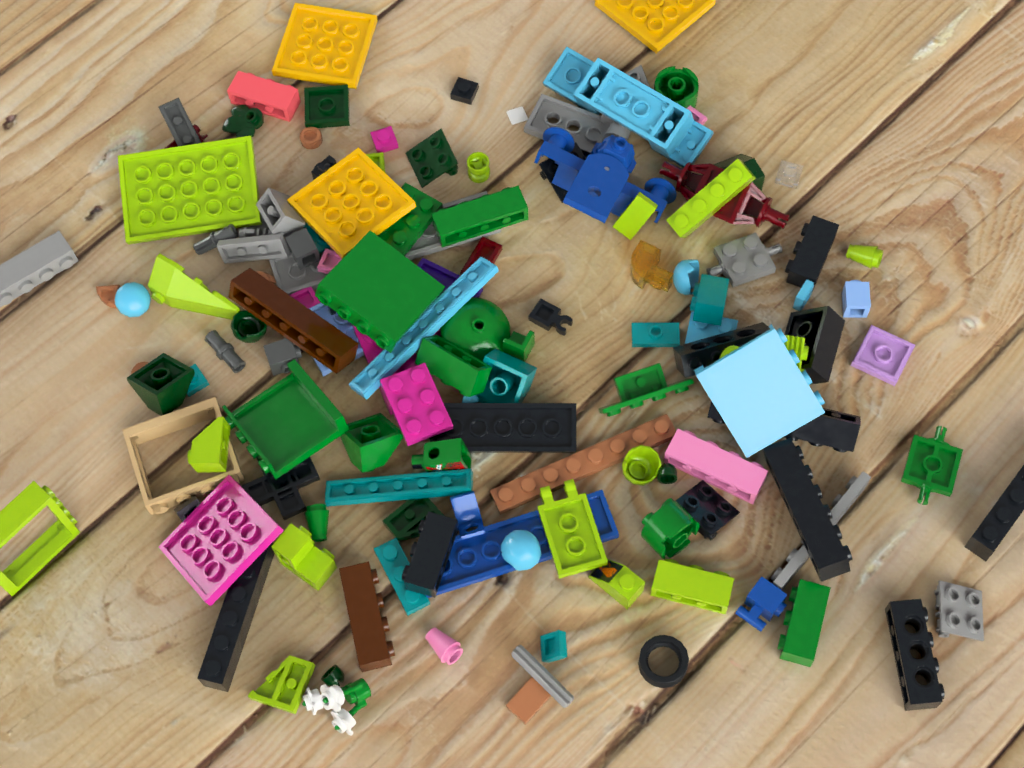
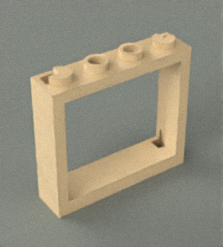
[122,397,245,515]

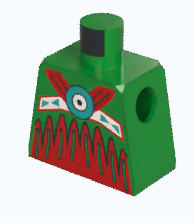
[411,438,472,472]

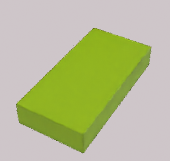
[612,192,658,240]

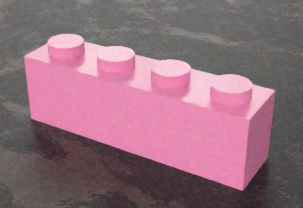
[664,429,768,504]

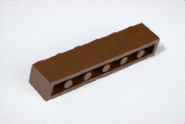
[228,268,359,374]

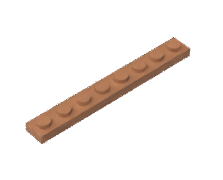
[490,414,676,515]

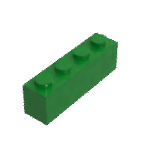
[431,185,528,248]

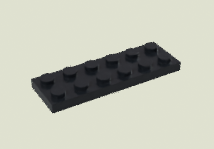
[429,403,576,453]

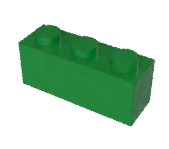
[415,335,492,397]
[777,579,831,667]

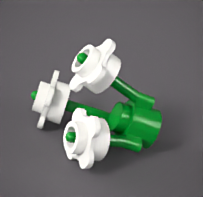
[302,678,371,736]

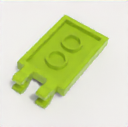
[537,479,608,579]

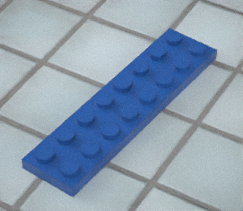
[426,490,619,598]

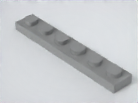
[771,471,871,591]

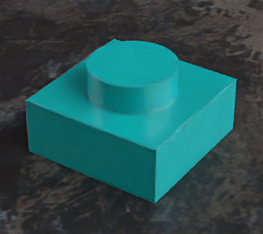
[187,364,209,397]
[540,630,567,663]

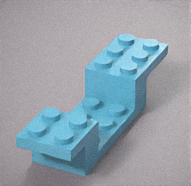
[543,47,714,168]

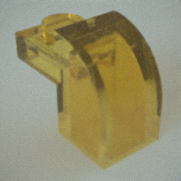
[630,240,673,292]

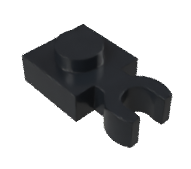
[528,299,573,336]

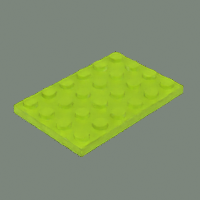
[118,136,262,245]

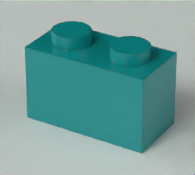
[690,274,730,326]

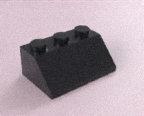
[784,306,845,385]

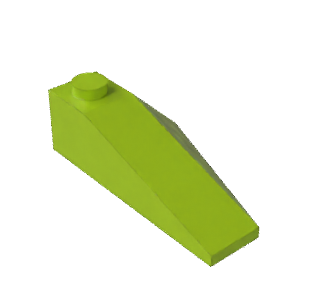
[148,253,240,320]

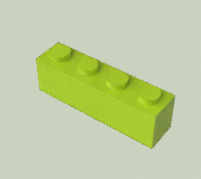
[666,159,756,238]

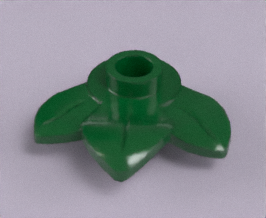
[222,105,264,138]

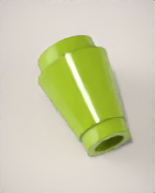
[846,244,883,269]

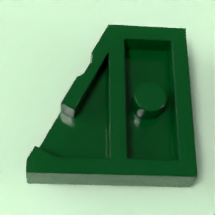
[383,498,444,542]

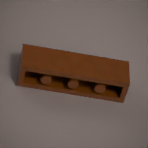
[339,561,395,672]

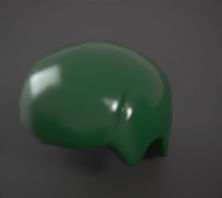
[231,310,268,343]

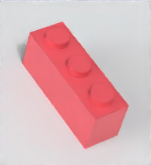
[227,71,301,122]

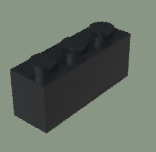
[785,215,839,292]
[402,511,459,598]

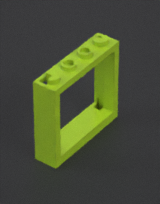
[0,481,80,597]

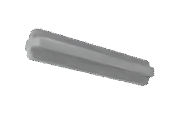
[511,645,574,708]

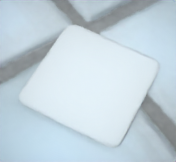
[507,107,528,125]

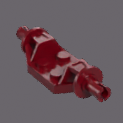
[659,161,790,229]

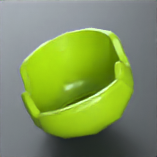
[622,445,661,486]

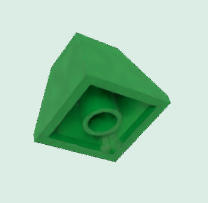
[340,413,403,473]

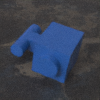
[735,576,788,632]

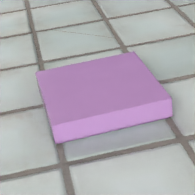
[851,325,915,386]

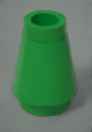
[304,504,329,542]

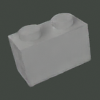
[256,187,306,238]

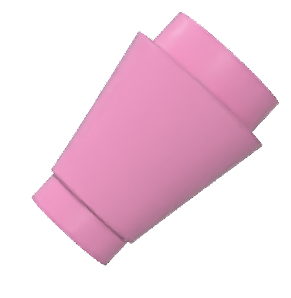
[425,627,463,665]

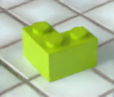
[271,523,337,591]

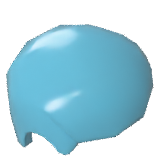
[673,259,699,295]
[115,282,151,317]
[501,530,542,571]

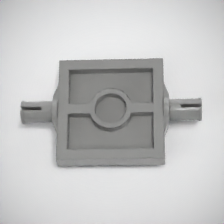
[706,233,782,287]

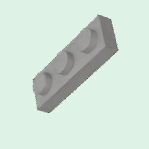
[216,233,290,264]

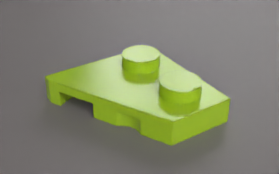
[248,655,316,714]

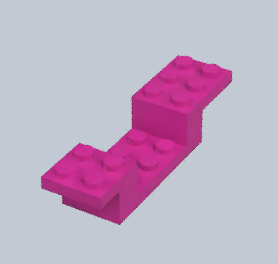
[350,323,453,446]

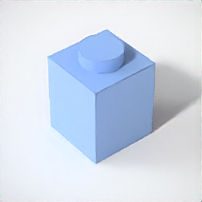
[841,280,871,318]

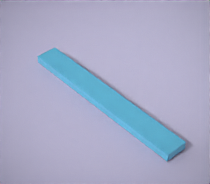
[349,257,499,400]

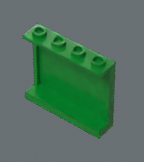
[315,230,445,353]
[222,359,349,480]

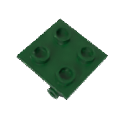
[406,129,458,188]

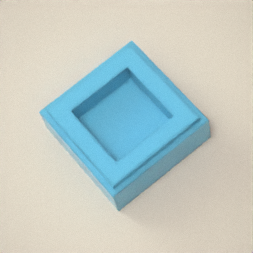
[793,279,814,311]

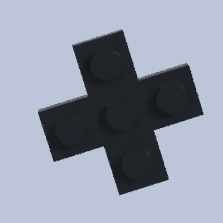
[242,457,320,520]

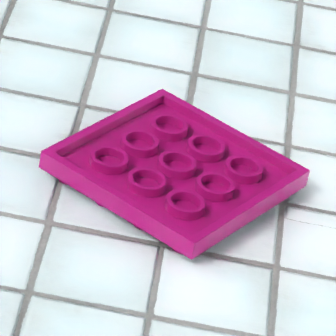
[159,475,284,606]

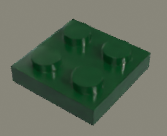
[304,85,350,128]

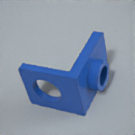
[450,491,485,540]

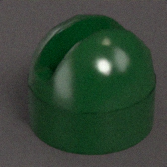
[657,463,677,484]
[321,665,344,687]

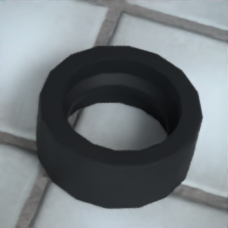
[638,635,689,688]

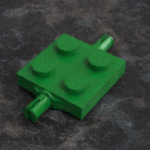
[901,426,963,505]

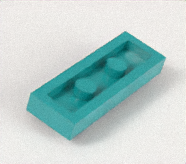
[374,538,430,616]

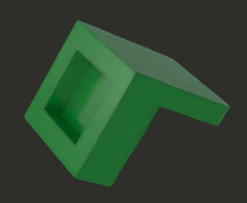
[502,330,535,362]

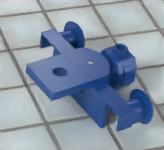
[534,127,677,223]

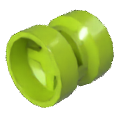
[467,152,490,183]

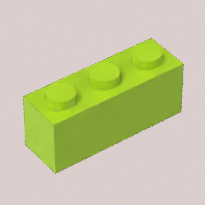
[650,559,734,614]

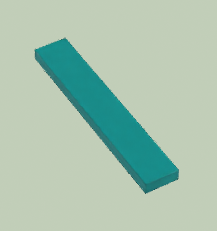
[325,468,473,507]

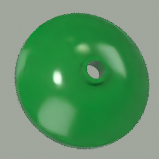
[440,297,511,361]

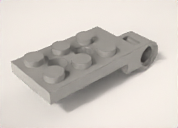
[524,94,631,156]

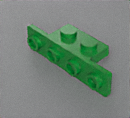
[599,363,694,417]

